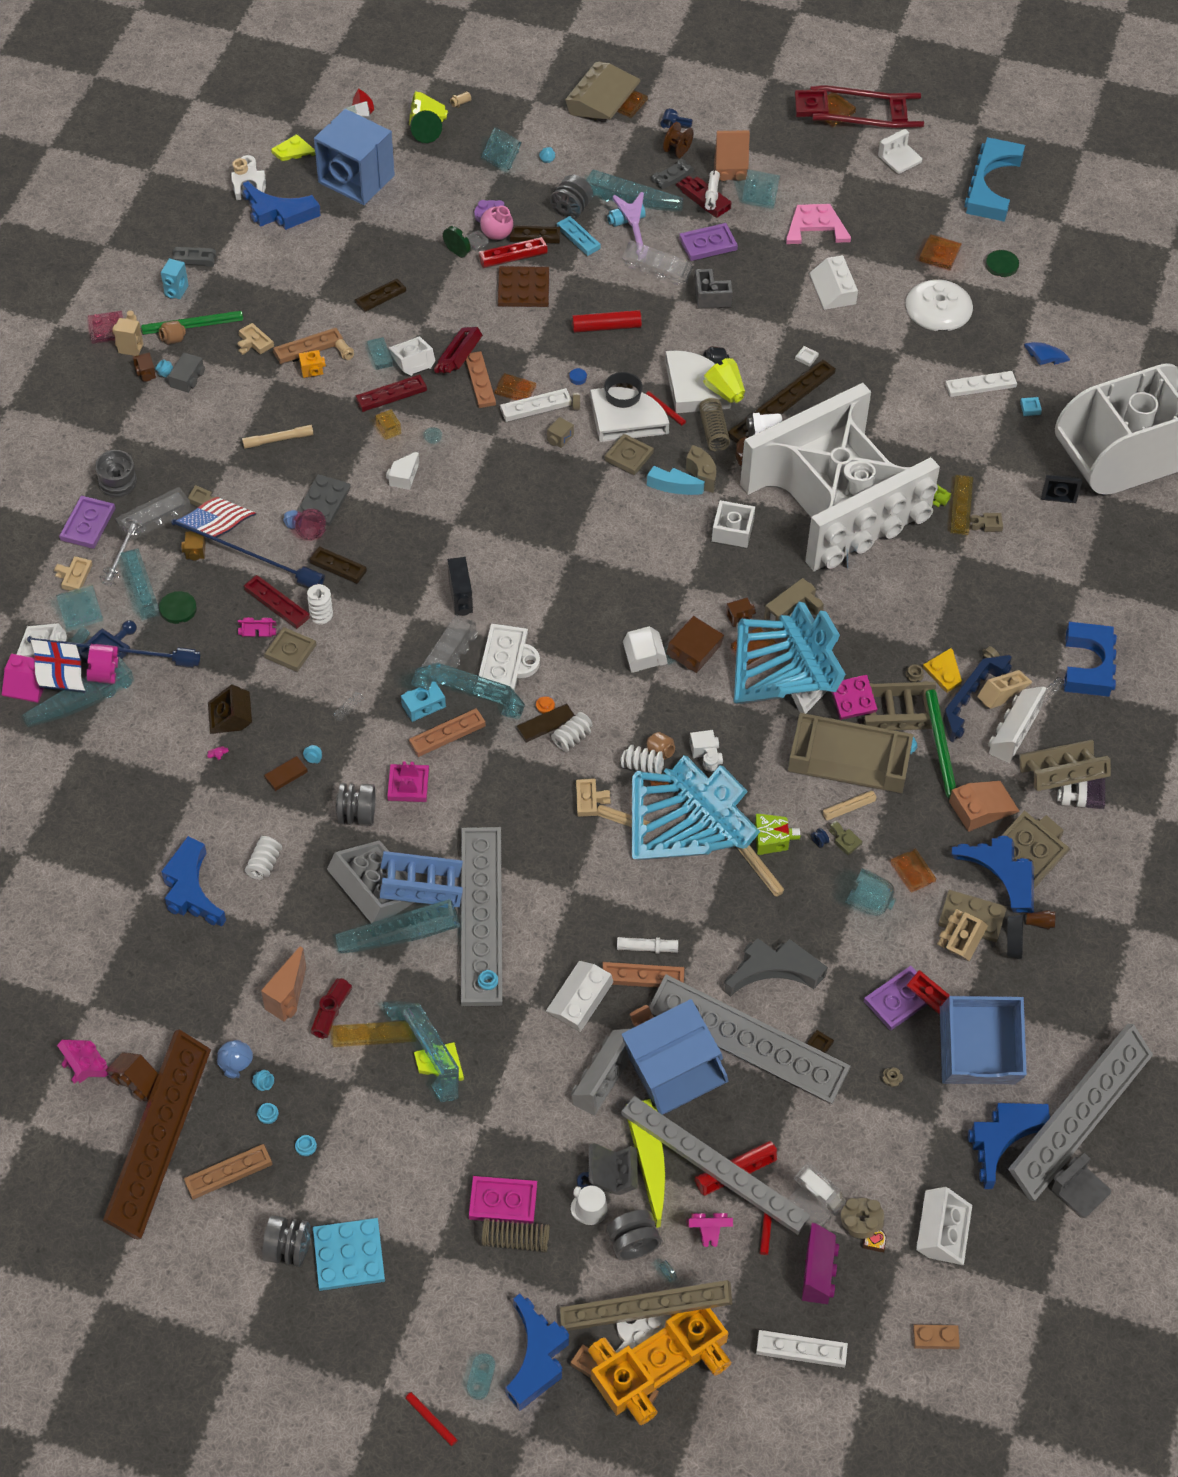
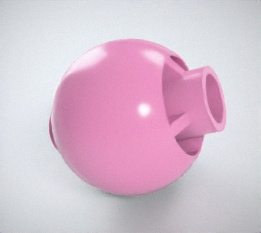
[480,206,513,240]

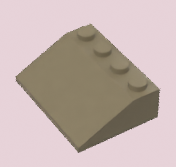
[565,62,640,120]

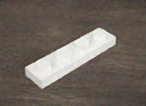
[945,371,1017,397]
[500,388,572,422]
[756,1330,848,1368]

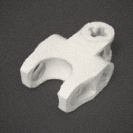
[232,155,266,200]

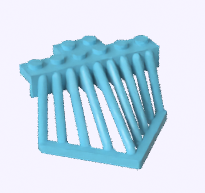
[734,602,846,704]
[632,755,760,860]

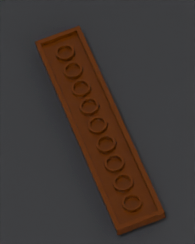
[103,1029,211,1240]

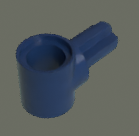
[660,108,693,129]

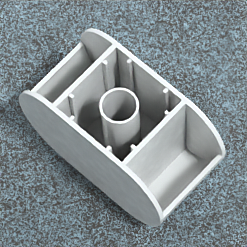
[1055,364,1178,494]

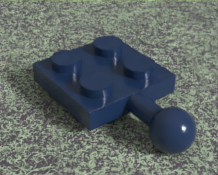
[78,620,137,664]

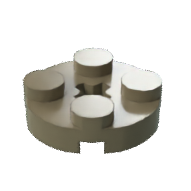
[841,1198,884,1239]

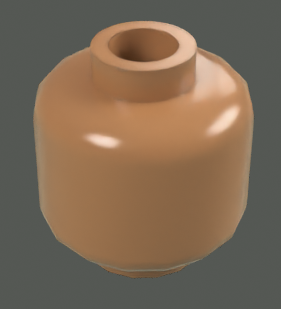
[158,321,186,345]
[646,732,675,760]

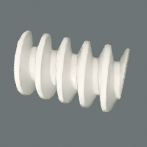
[307,584,333,624]
[551,712,592,752]
[621,745,664,774]
[245,836,282,880]

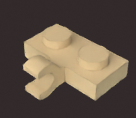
[238,323,274,355]
[54,556,92,593]
[576,779,611,817]

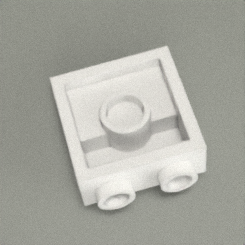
[16,623,67,658]

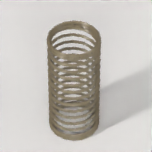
[699,398,730,451]
[482,1218,550,1253]

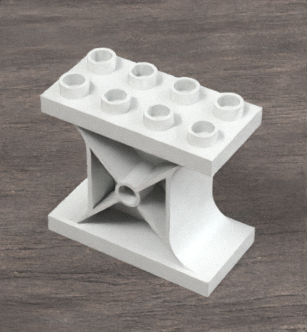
[740,383,940,571]

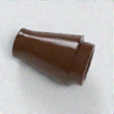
[1026,910,1055,930]

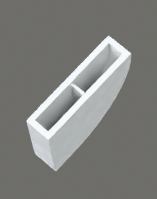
[665,351,731,413]
[590,387,669,442]

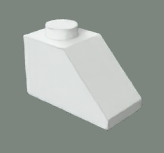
[386,452,419,490]

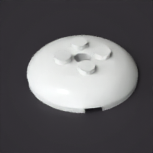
[905,280,973,331]

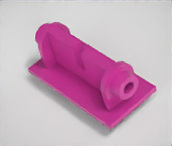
[238,617,277,637]

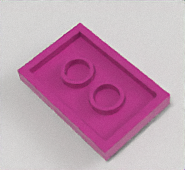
[469,1176,537,1225]

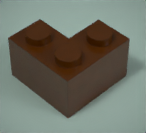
[106,1052,158,1102]

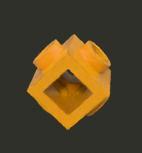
[299,350,326,378]

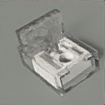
[787,1162,846,1227]

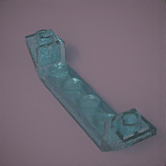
[411,663,525,720]
[382,1001,459,1102]

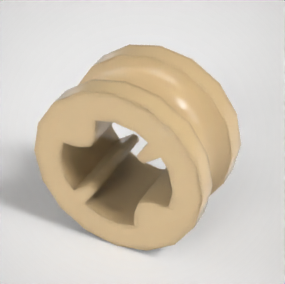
[232,158,248,175]

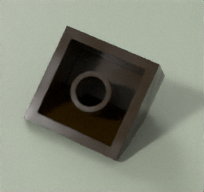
[208,684,252,734]

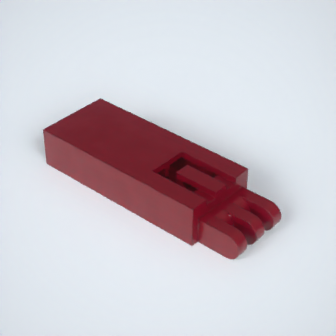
[676,176,732,218]
[434,327,483,373]

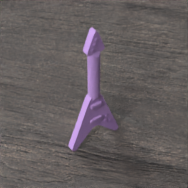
[612,192,647,263]

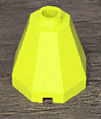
[409,91,448,126]
[703,358,745,403]

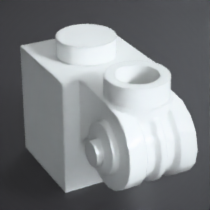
[689,730,723,772]

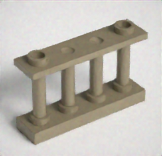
[863,681,936,731]
[1019,740,1111,791]

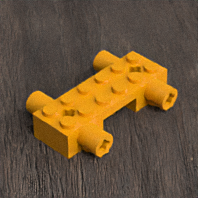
[588,1308,732,1425]

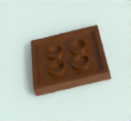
[498,266,549,307]

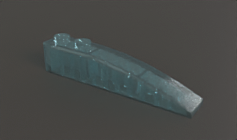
[586,169,683,211]
[22,657,134,727]
[335,899,460,954]

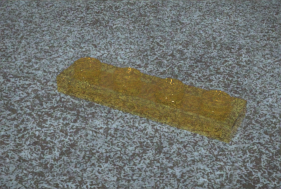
[950,475,973,535]
[333,1020,417,1047]

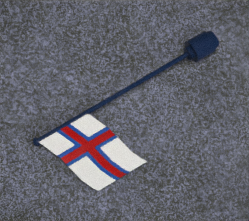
[27,636,200,692]

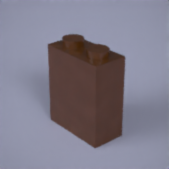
[666,616,724,673]

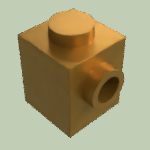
[181,531,206,561]

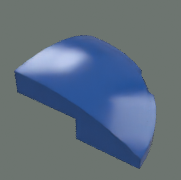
[1024,342,1070,365]

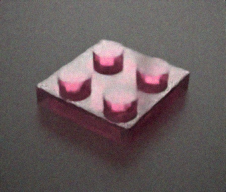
[88,310,123,344]

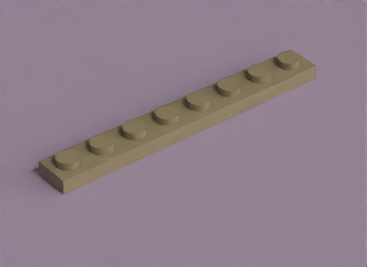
[560,1280,732,1331]

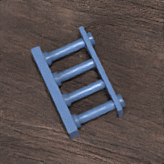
[379,851,463,907]

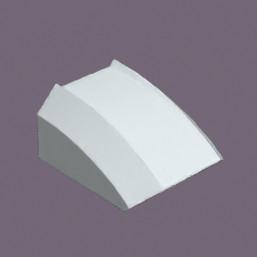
[388,337,435,376]
[623,626,668,673]

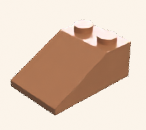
[714,130,750,181]
[949,781,1019,831]
[261,946,306,1022]

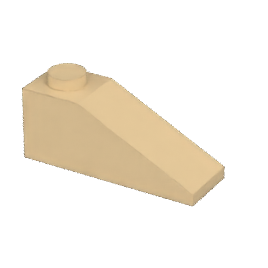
[977,670,1032,709]

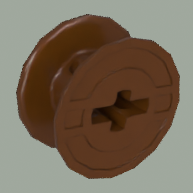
[663,122,694,158]

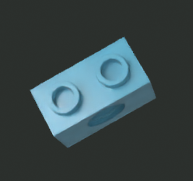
[161,258,189,299]
[401,681,446,722]

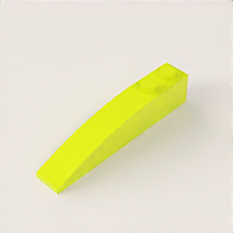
[626,1099,665,1228]

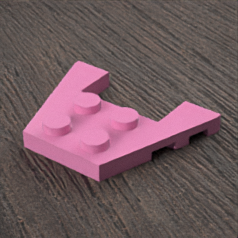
[786,204,851,244]

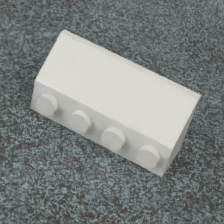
[988,687,1047,763]

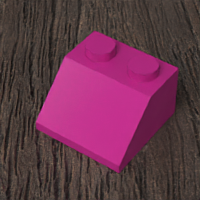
[2,654,44,703]

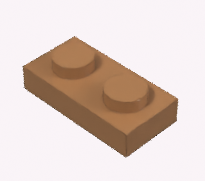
[913,1325,960,1349]

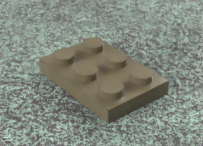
[938,890,1007,943]

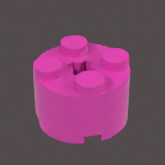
[87,644,119,684]

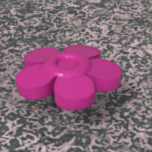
[207,746,229,760]

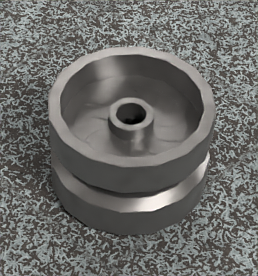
[607,1210,662,1261]

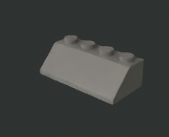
[571,1029,630,1116]

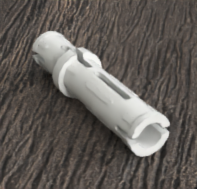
[705,171,720,210]
[617,937,678,954]

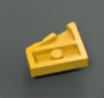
[923,648,962,693]

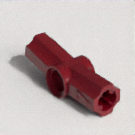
[311,978,352,1039]

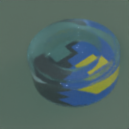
[424,427,442,444]
[659,1260,678,1283]

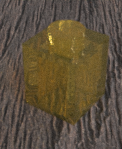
[375,409,401,440]

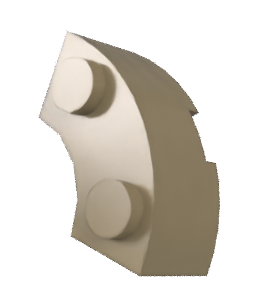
[686,445,716,493]

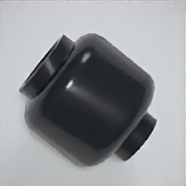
[703,346,729,365]

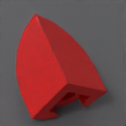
[352,88,374,114]

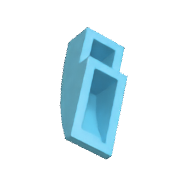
[647,466,705,495]

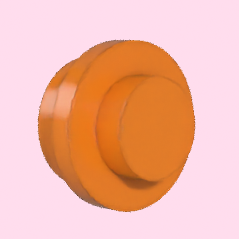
[536,696,555,714]

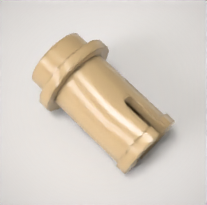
[450,91,471,108]
[335,339,354,360]

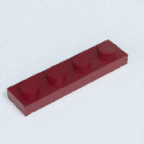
[355,374,427,412]
[244,575,310,629]

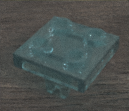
[481,127,522,172]
[742,169,781,208]
[56,584,103,631]

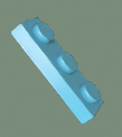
[557,216,601,256]

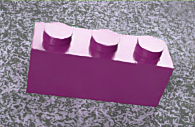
[802,1223,839,1304]

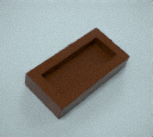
[264,756,308,791]

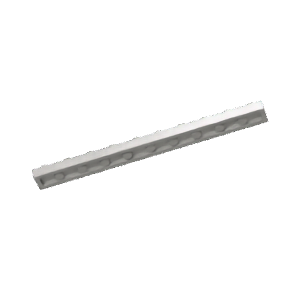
[622,1096,811,1235]

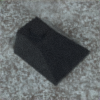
[1041,475,1082,504]

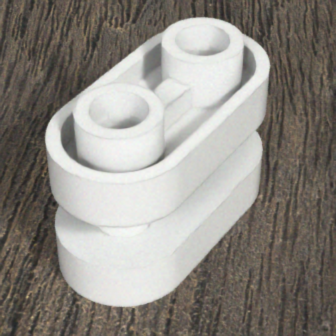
[1057,781,1087,808]

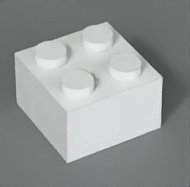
[712,500,755,548]

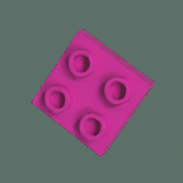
[832,675,878,720]
[387,761,429,802]
[57,1040,109,1084]
[686,1213,733,1247]

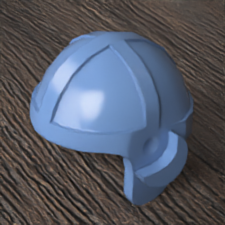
[217,1040,253,1078]

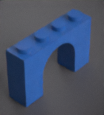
[1064,622,1117,697]

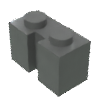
[168,352,205,393]

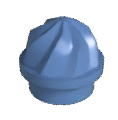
[283,510,301,529]

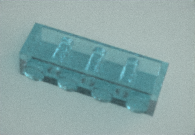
[121,548,160,621]

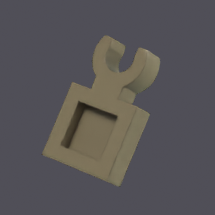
[187,485,216,507]
[970,513,1003,532]

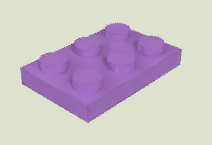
[679,223,738,261]
[59,496,115,549]
[864,966,928,1031]

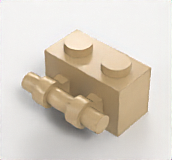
[113,311,143,356]
[937,909,988,961]

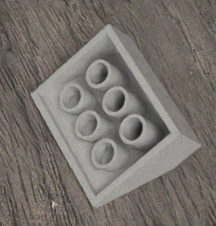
[327,840,415,925]

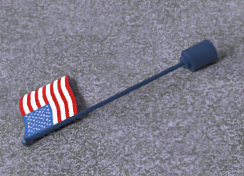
[171,497,325,588]

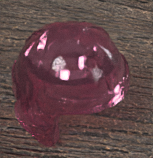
[294,508,326,540]

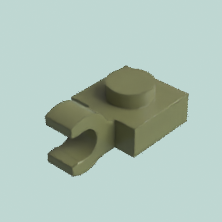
[829,821,863,855]

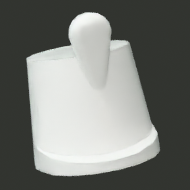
[844,461,876,495]
[571,1186,608,1225]

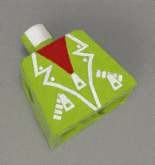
[755,814,800,855]

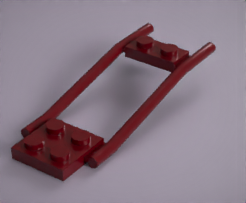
[795,85,924,128]

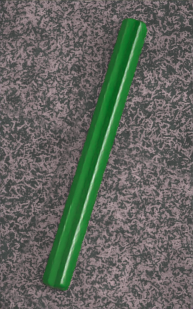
[141,311,243,335]
[925,689,956,798]

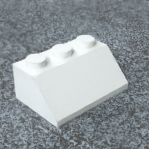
[809,255,858,310]
[546,961,614,1032]
[916,1187,972,1265]

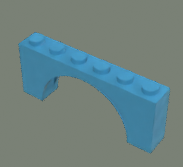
[964,137,1025,222]

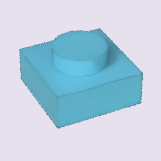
[1020,397,1042,416]

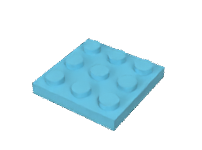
[313,1218,385,1291]

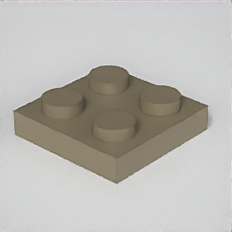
[605,434,654,475]
[265,627,316,672]

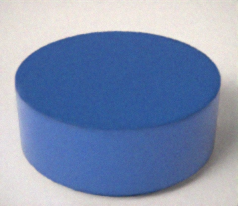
[569,368,587,385]

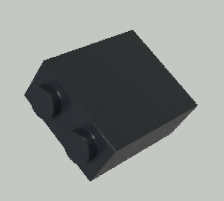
[447,557,473,616]

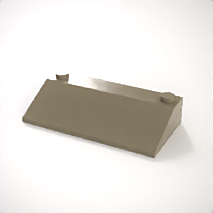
[788,713,914,793]

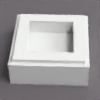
[795,346,819,366]

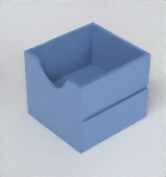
[314,109,395,205]
[940,996,1027,1084]
[622,999,729,1115]

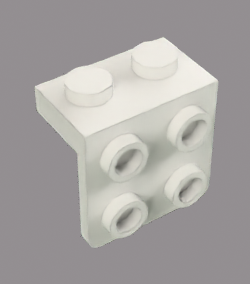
[878,129,922,174]

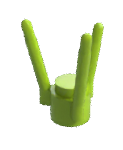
[932,485,951,507]

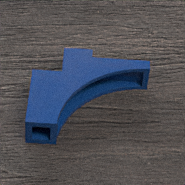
[242,181,321,230]
[161,836,226,926]
[952,836,1034,913]
[968,1103,1050,1189]
[505,1294,569,1411]

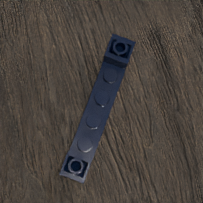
[943,655,1012,742]

